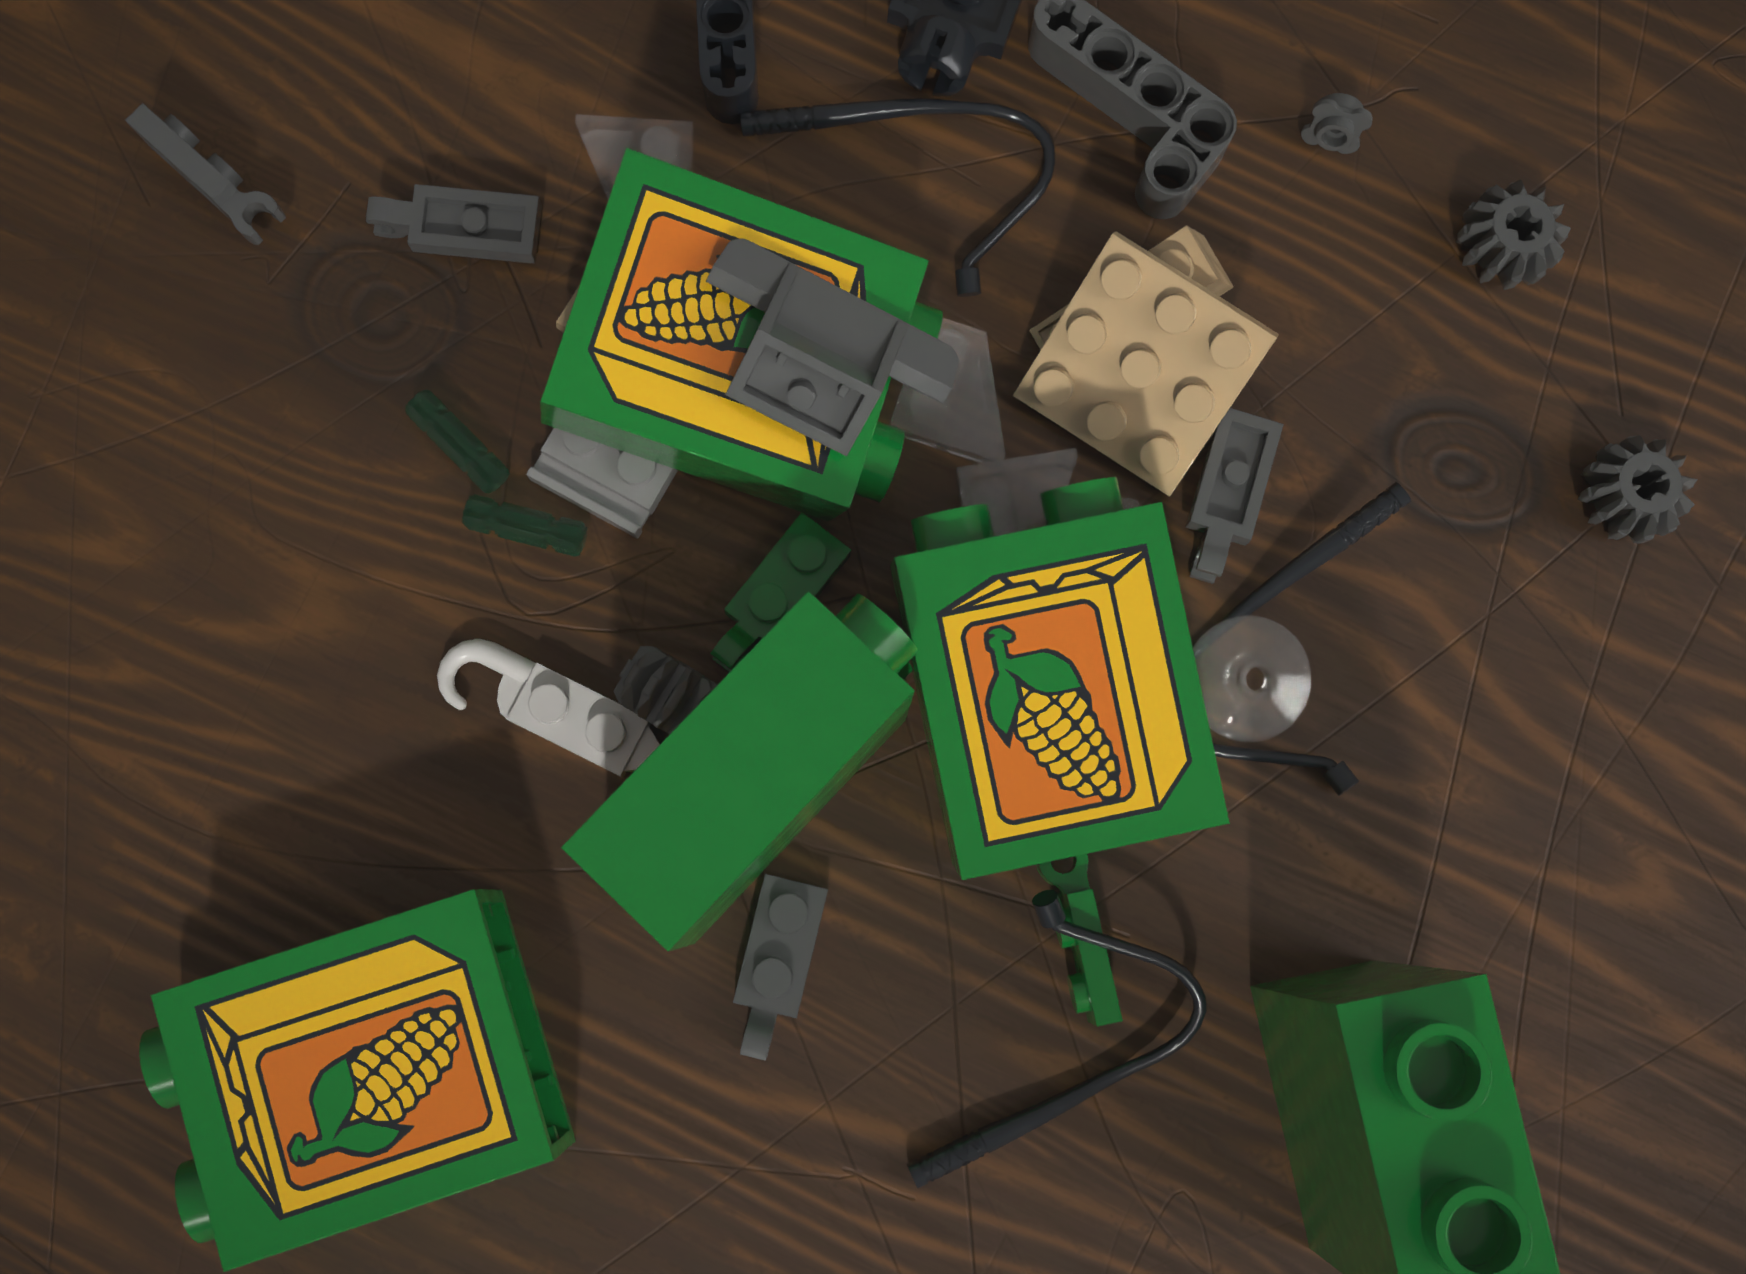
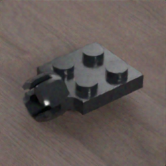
[887,0,1022,97]

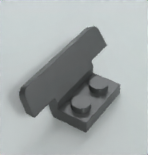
[706,239,959,456]

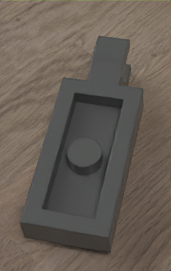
[125,103,286,245]
[365,184,542,264]
[1185,408,1284,584]
[733,874,828,1061]

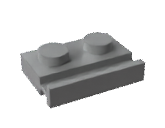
[526,428,678,539]

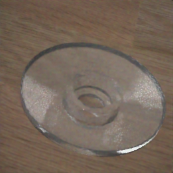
[1193,616,1311,742]

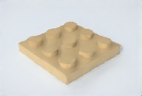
[1013,231,1279,496]

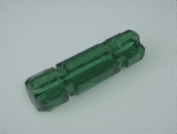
[405,389,510,494]
[462,494,587,557]

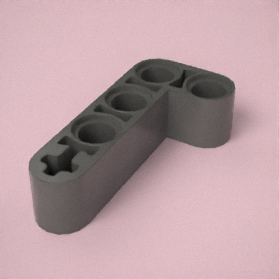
[1028,0,1237,219]

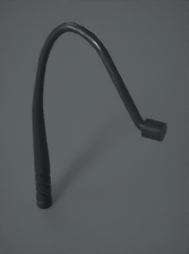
[740,98,1055,297]
[1193,482,1411,796]
[907,890,1207,1188]

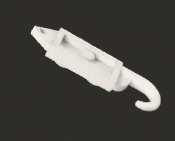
[437,639,660,778]

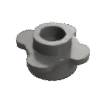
[1301,93,1373,154]

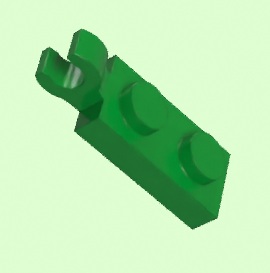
[710,512,852,672]
[1036,854,1123,1027]

